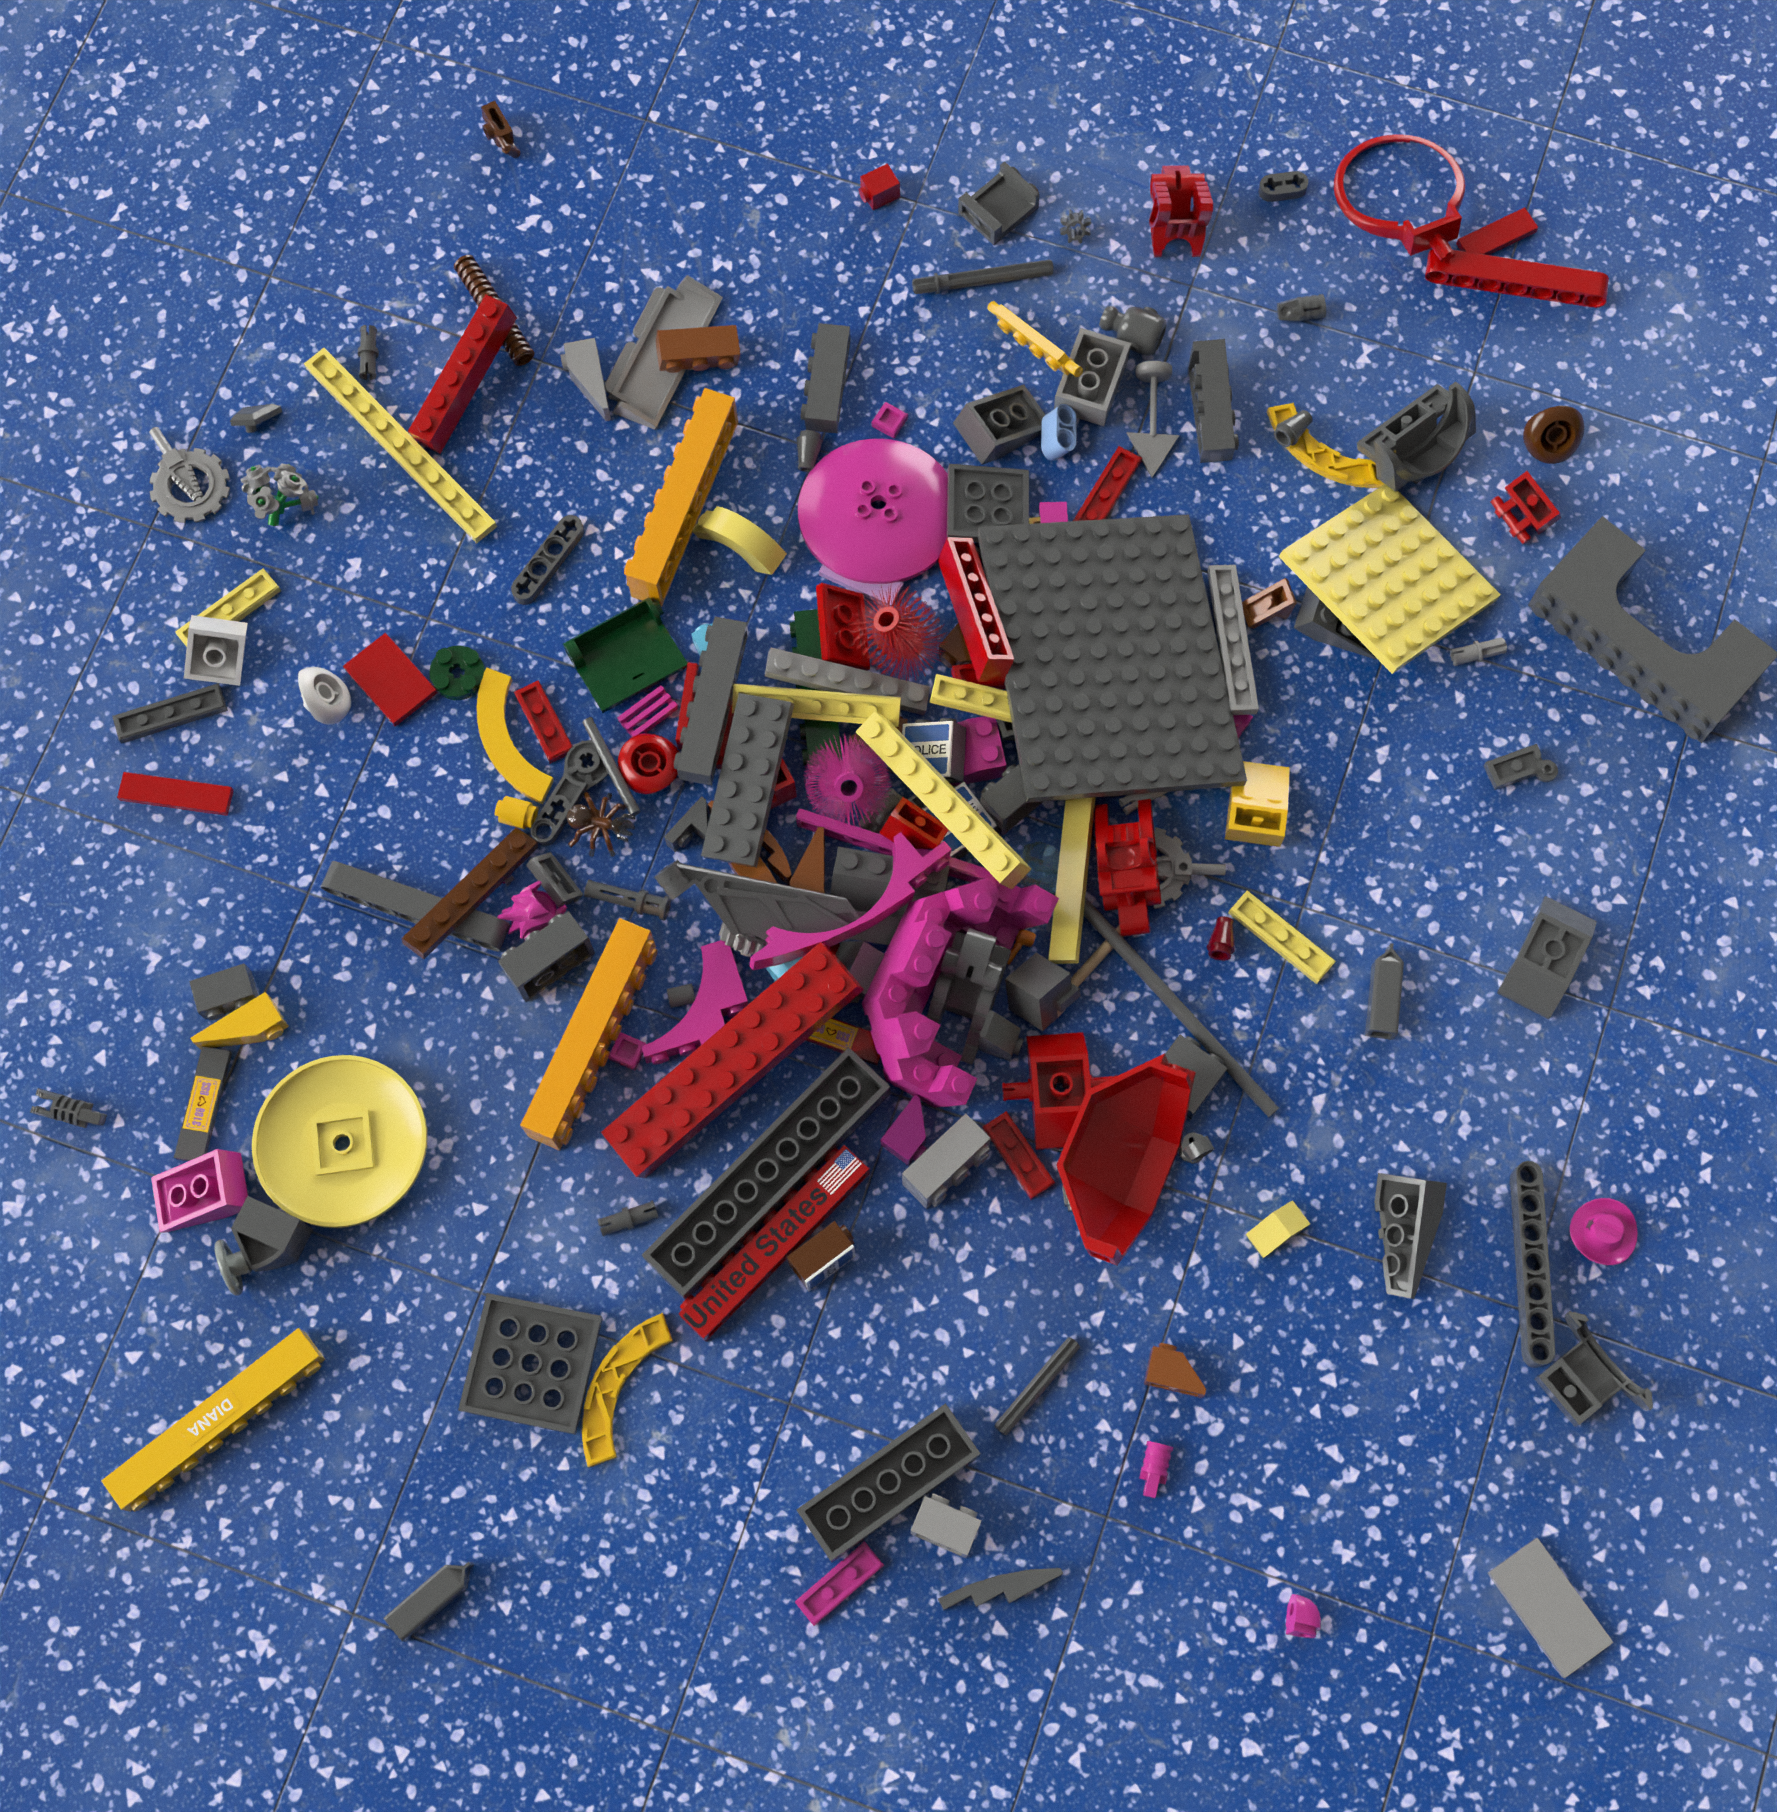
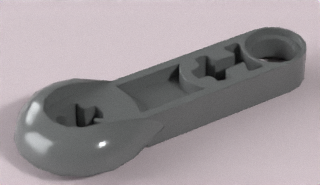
[531,740,608,846]

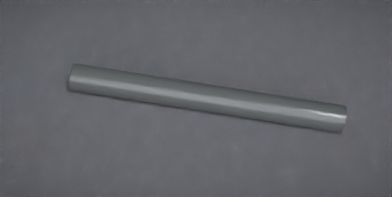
[582,717,641,817]

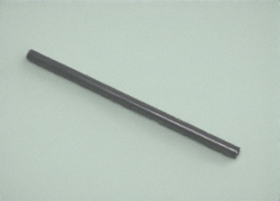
[1084,897,1279,1118]

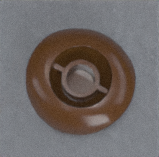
[1523,406,1585,464]

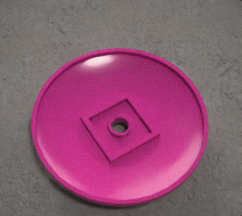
[798,439,948,584]

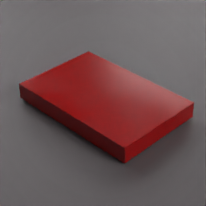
[816,583,870,671]
[343,633,438,727]

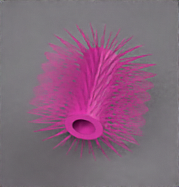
[803,733,892,829]

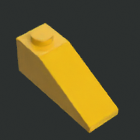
[190,992,289,1049]

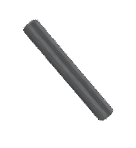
[995,1337,1080,1436]

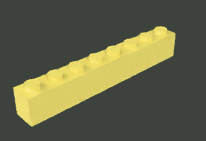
[856,711,1032,889]

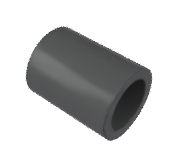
[667,983,695,1008]

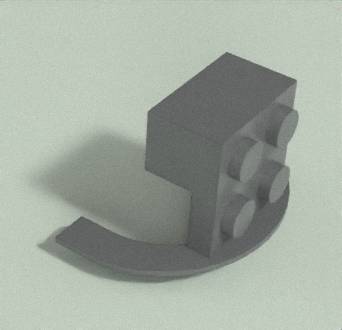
[1535,1311,1653,1427]

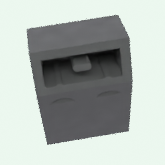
[1294,586,1376,659]

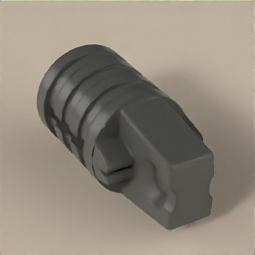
[1277,294,1326,321]
[858,788,902,833]

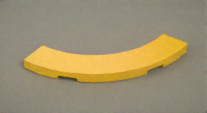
[1267,403,1384,488]
[476,667,554,805]
[582,1313,673,1468]

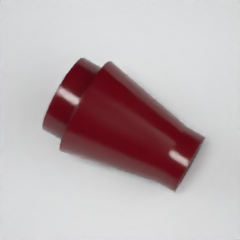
[1206,916,1235,961]

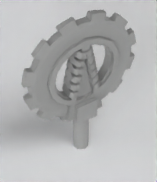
[149,427,230,523]
[1153,827,1226,909]

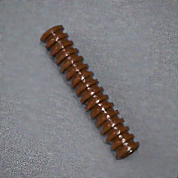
[453,255,535,366]

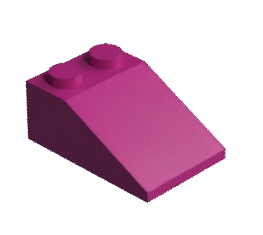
[950,716,1006,786]
[151,1149,248,1233]

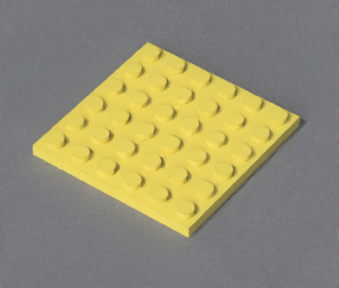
[1279,484,1501,674]

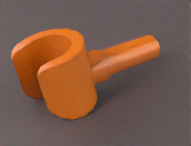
[1007,929,1036,965]

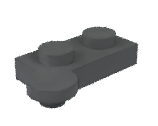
[1483,744,1558,790]

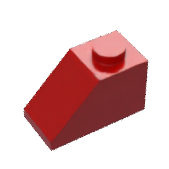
[880,797,949,849]

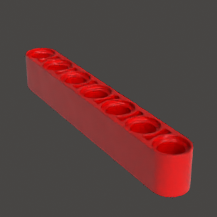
[1425,249,1609,308]

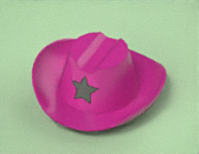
[1570,1198,1638,1265]

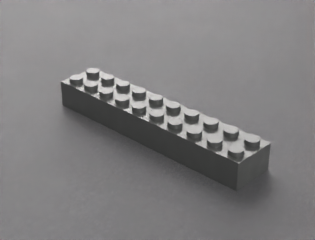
[642,1047,891,1300]

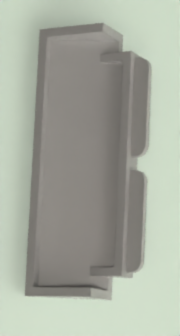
[604,275,723,429]

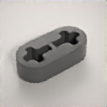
[1258,171,1308,202]

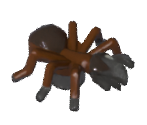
[567,792,635,857]

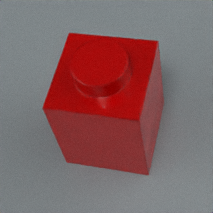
[858,163,900,210]

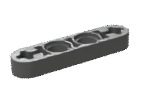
[511,515,584,605]

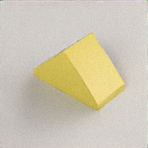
[1246,1200,1310,1258]

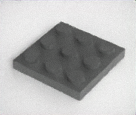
[947,464,1029,543]

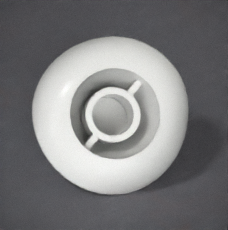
[298,667,351,725]

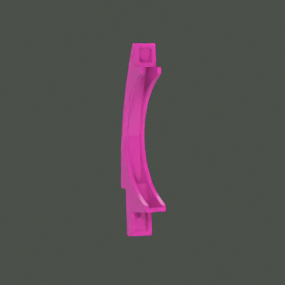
[750,832,952,971]

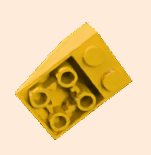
[1225,761,1290,847]

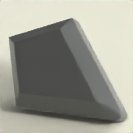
[230,404,282,433]

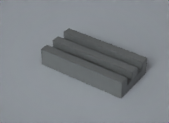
[526,852,583,908]

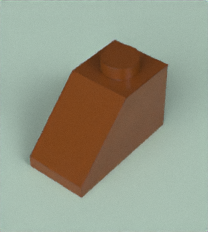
[1144,1343,1206,1398]

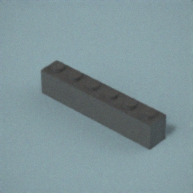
[674,616,749,786]

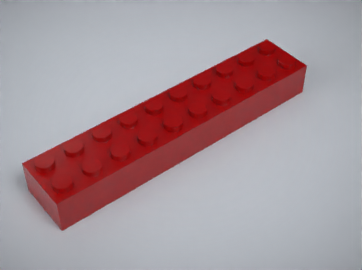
[601,942,864,1178]

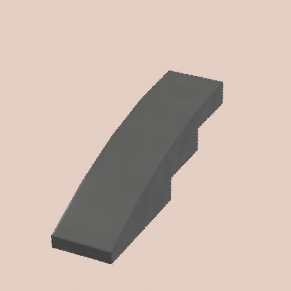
[938,1568,1063,1611]

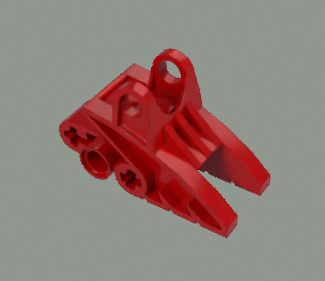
[1149,165,1213,258]
[1095,799,1162,936]

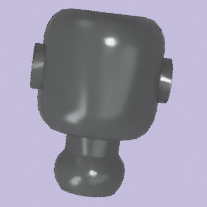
[1099,306,1167,356]

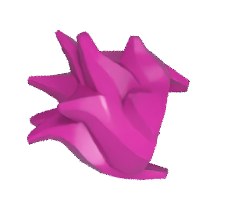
[497,881,567,940]

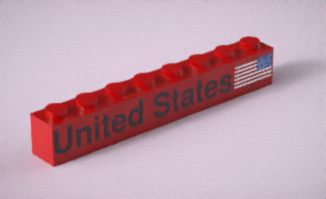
[678,1145,870,1342]

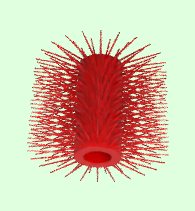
[849,583,948,681]

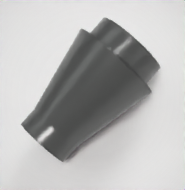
[1274,410,1313,447]
[796,430,823,472]

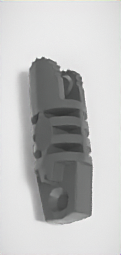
[30,1088,107,1128]

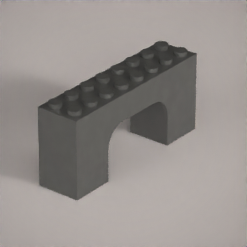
[1528,516,1777,743]

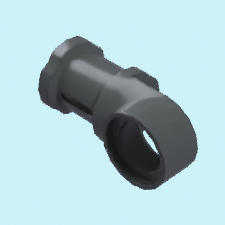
[1179,1132,1215,1164]

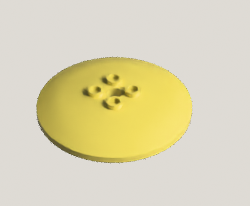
[252,1055,428,1228]

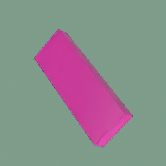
[795,1541,884,1626]

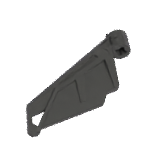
[654,859,865,941]

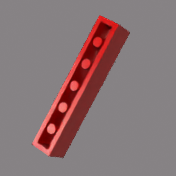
[408,294,517,454]
[938,537,1014,682]

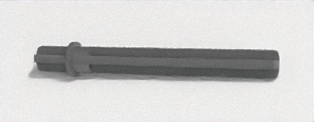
[912,259,1054,294]

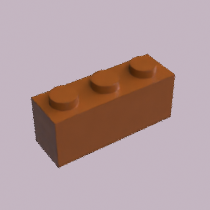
[655,325,741,373]

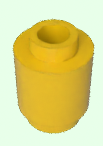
[495,796,538,829]

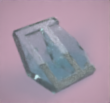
[1020,841,1060,896]

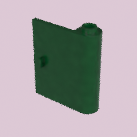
[562,597,688,713]

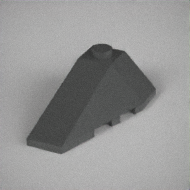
[1374,1173,1447,1299]

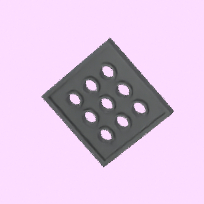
[458,1293,603,1435]

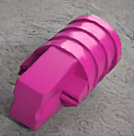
[1139,1441,1173,1498]

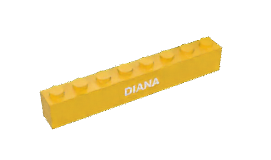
[101,1328,325,1512]

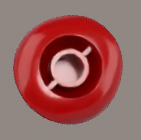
[618,733,680,794]

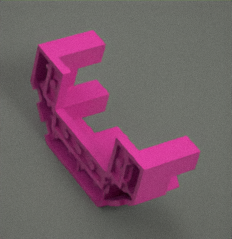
[862,876,1059,1108]

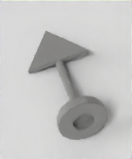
[1126,361,1179,478]

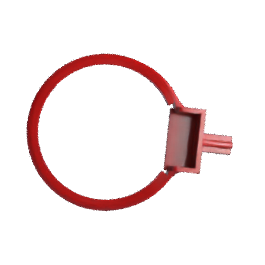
[1334,134,1465,263]

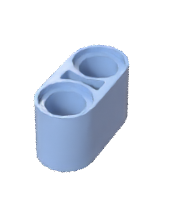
[1041,404,1077,461]

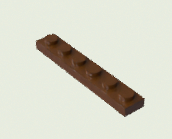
[402,827,538,959]

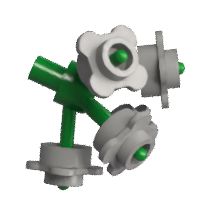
[241,463,319,526]

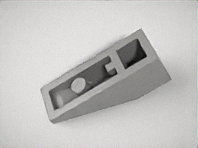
[560,338,611,421]

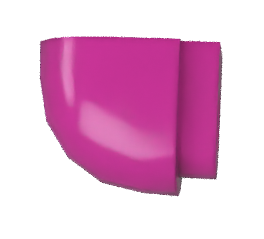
[1286,1594,1321,1638]

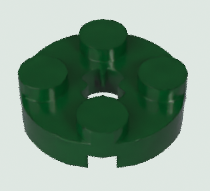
[429,645,485,700]

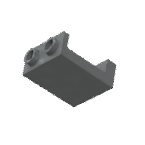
[958,162,1040,245]

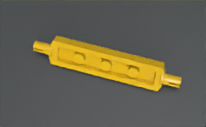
[987,301,1083,377]

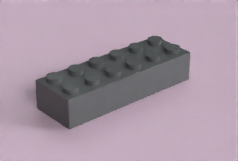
[796,1403,981,1563]

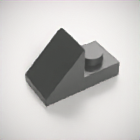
[664,796,709,852]

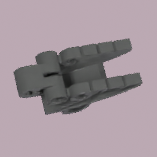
[927,928,1011,1064]

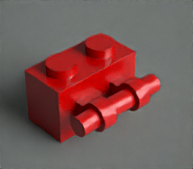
[1490,471,1561,545]

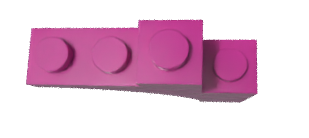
[641,940,748,1065]

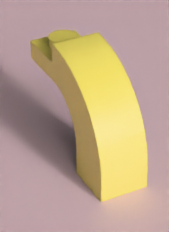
[692,506,787,575]

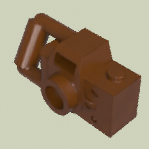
[481,101,520,159]

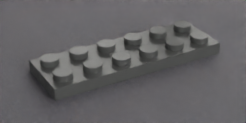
[701,693,794,868]

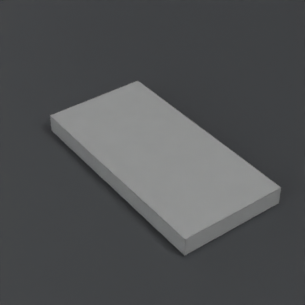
[1487,1538,1614,1678]

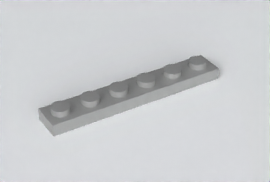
[1207,565,1259,715]
[764,647,930,715]

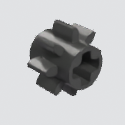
[1060,209,1091,243]

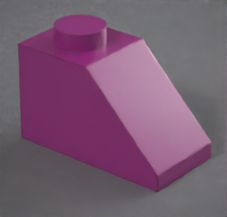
[881,1094,927,1166]

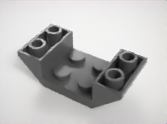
[1497,896,1597,1019]

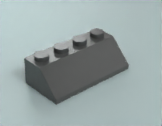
[830,847,950,917]

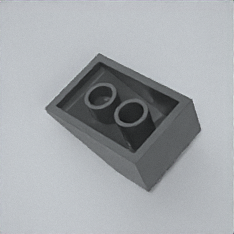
[953,384,1045,465]

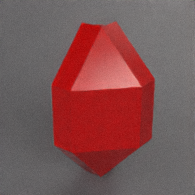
[1056,1053,1196,1266]

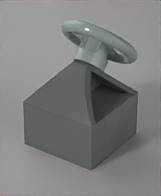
[214,1196,313,1296]

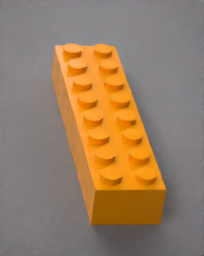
[624,388,738,607]
[520,918,658,1151]

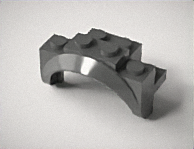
[1357,381,1476,492]

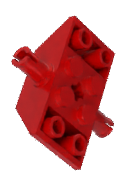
[1002,1032,1118,1150]

